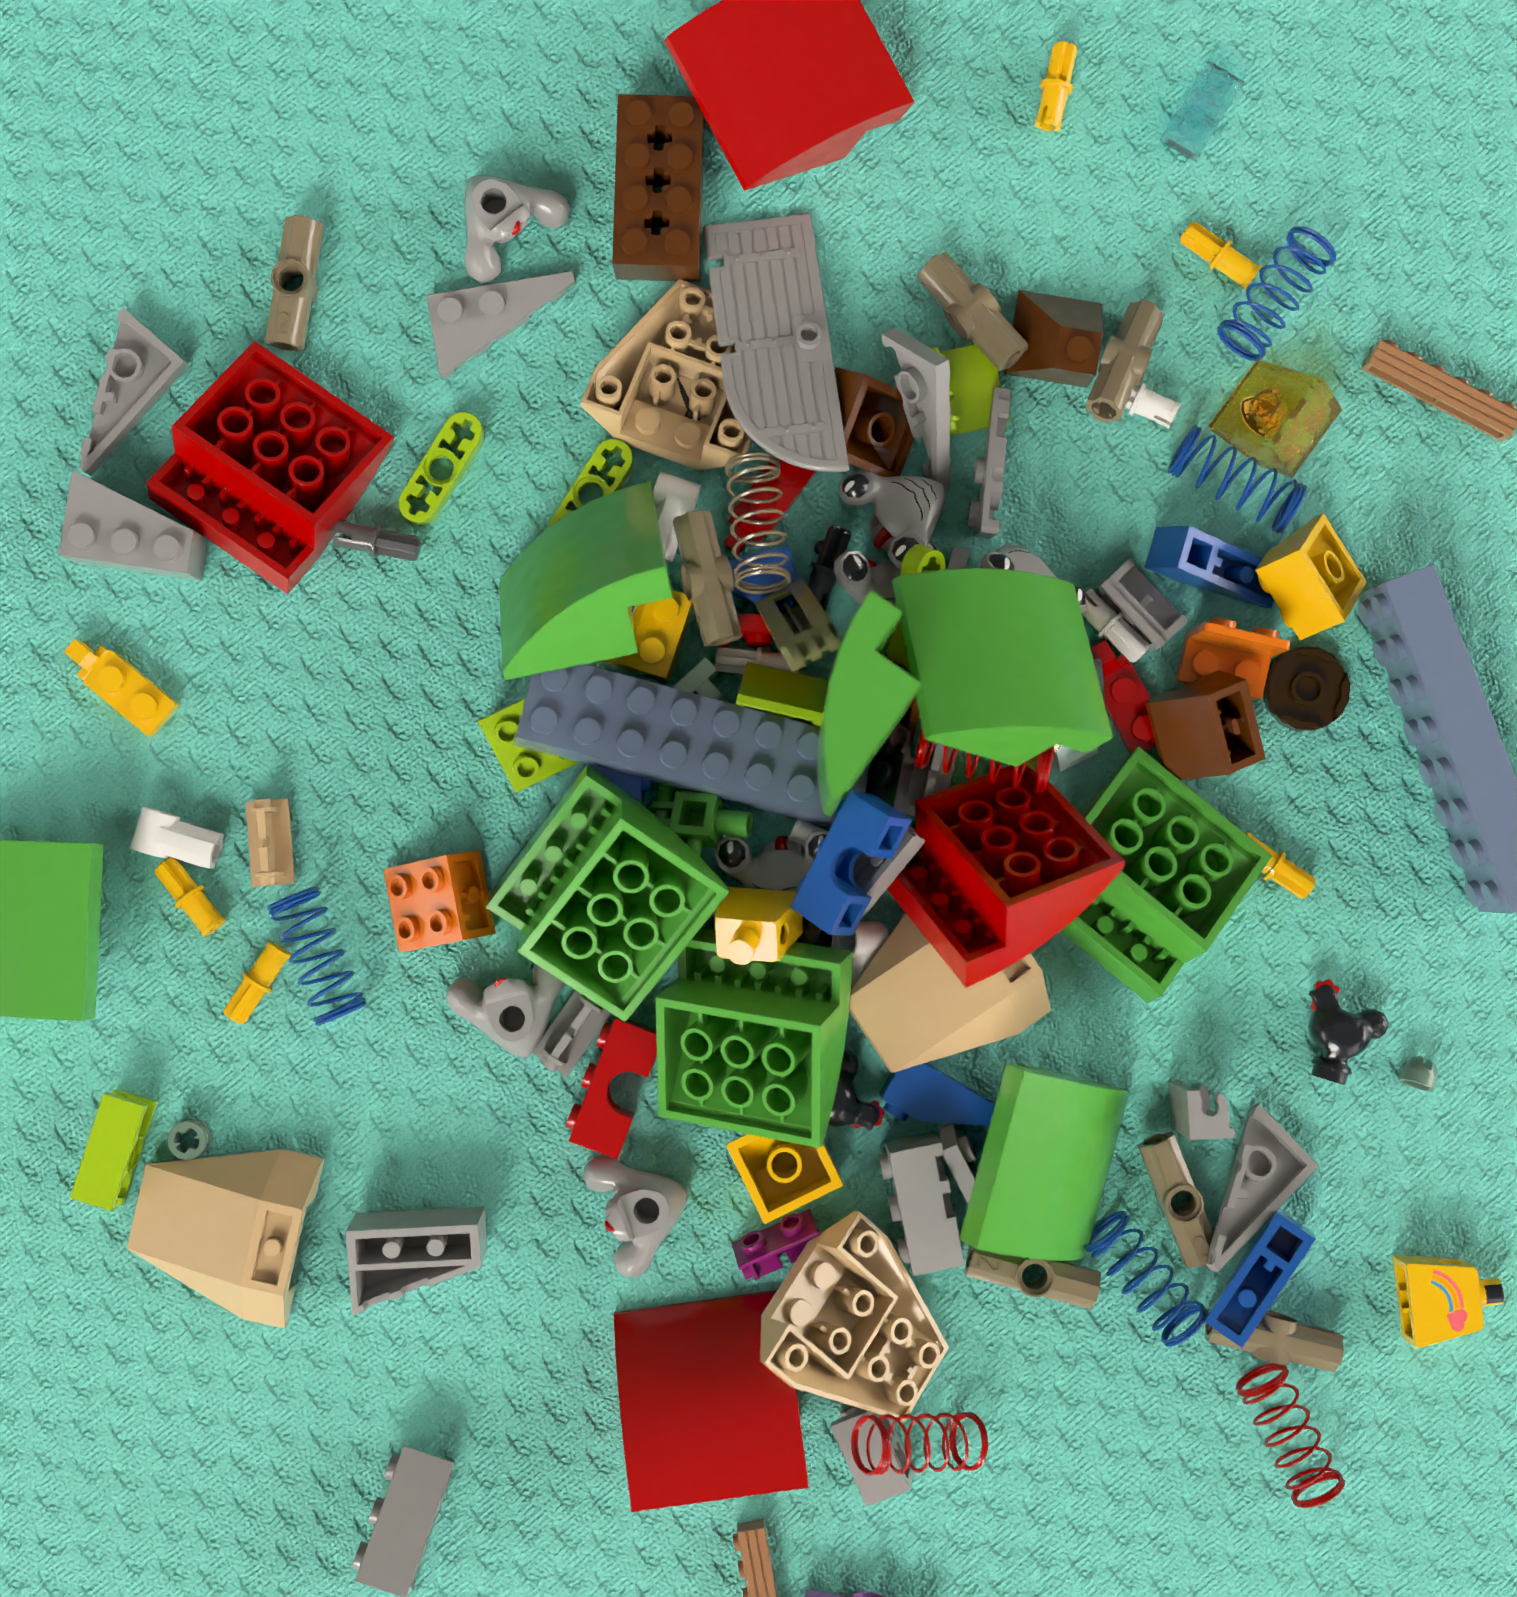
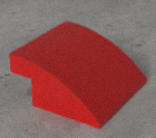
[664,0,915,191]
[147,341,394,594]
[887,760,1125,988]
[613,1290,809,1512]

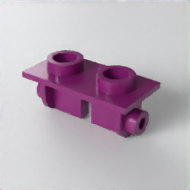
[732,1209,820,1280]

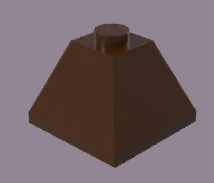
[1005,290,1103,388]
[834,367,914,477]

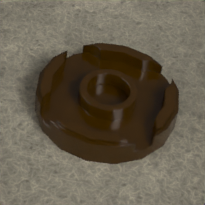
[1263,646,1350,731]

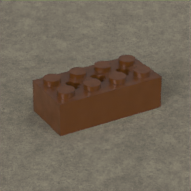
[612,94,705,282]

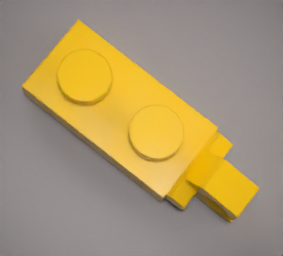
[64,639,180,737]

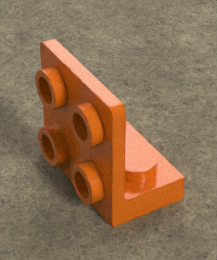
[1175,617,1291,700]
[384,850,496,952]

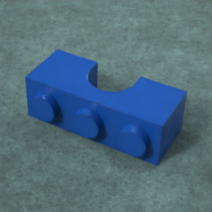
[791,791,912,936]

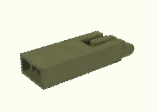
[754,578,842,672]

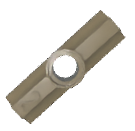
[265,215,325,352]
[918,252,1028,372]
[1085,299,1164,423]
[672,509,742,646]
[1137,1132,1214,1268]
[964,1246,1101,1310]
[1205,1302,1344,1372]

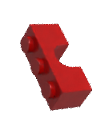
[565,1017,657,1159]

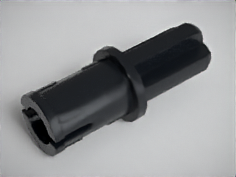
[808,525,851,612]

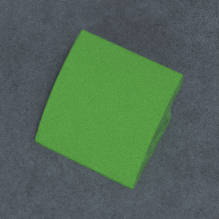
[499,481,672,680]
[892,568,1113,767]
[817,590,922,818]
[1060,746,1272,1003]
[486,764,729,1022]
[0,840,103,1021]
[656,927,853,1148]
[959,1063,1130,1261]

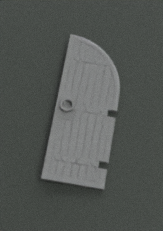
[703,214,849,472]

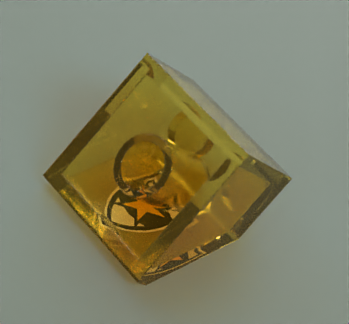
[1208,360,1342,478]

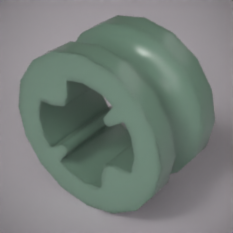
[167,1119,212,1160]

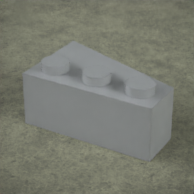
[59,470,208,581]
[878,1130,965,1276]
[346,1207,488,1316]
[352,1446,455,1597]

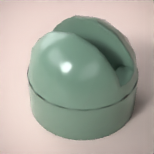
[1399,1056,1438,1092]

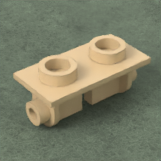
[245,798,295,887]

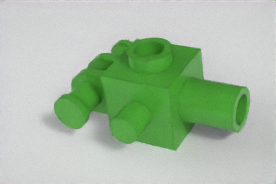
[650,782,754,857]

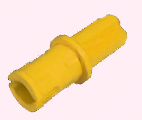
[1034,41,1077,132]
[1180,221,1262,290]
[1245,831,1316,899]
[155,857,226,937]
[223,941,292,1024]

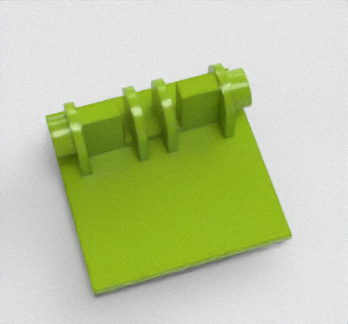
[930,344,1010,436]
[478,698,580,793]

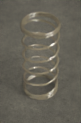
[725,452,791,594]

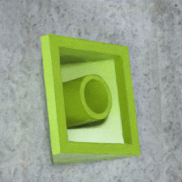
[736,662,830,727]

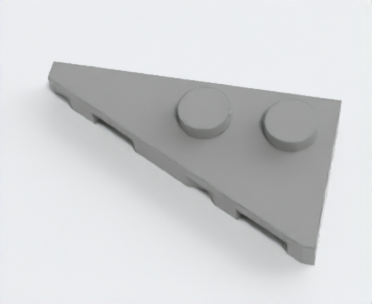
[79,308,189,476]
[882,328,951,492]
[1205,1104,1318,1272]

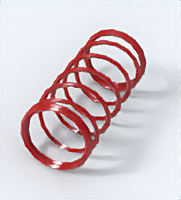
[914,727,1055,794]
[1235,1363,1345,1508]
[851,1412,989,1475]

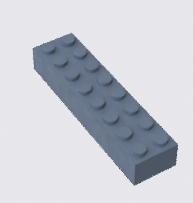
[1357,564,1517,914]
[513,664,873,828]

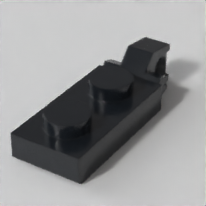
[865,723,915,814]

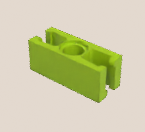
[70,1089,158,1211]

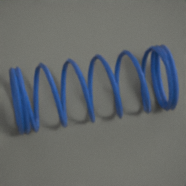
[1217,226,1337,361]
[1167,425,1307,534]
[267,887,367,1026]
[1084,1211,1208,1347]

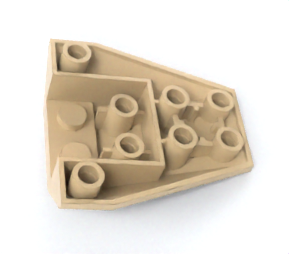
[580,279,752,470]
[849,913,1051,1073]
[127,1149,325,1329]
[760,1211,949,1422]

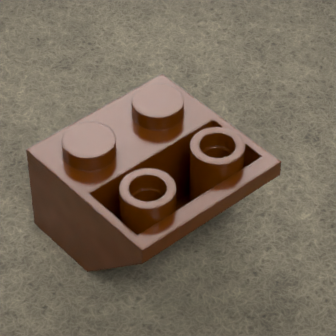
[1145,670,1266,780]

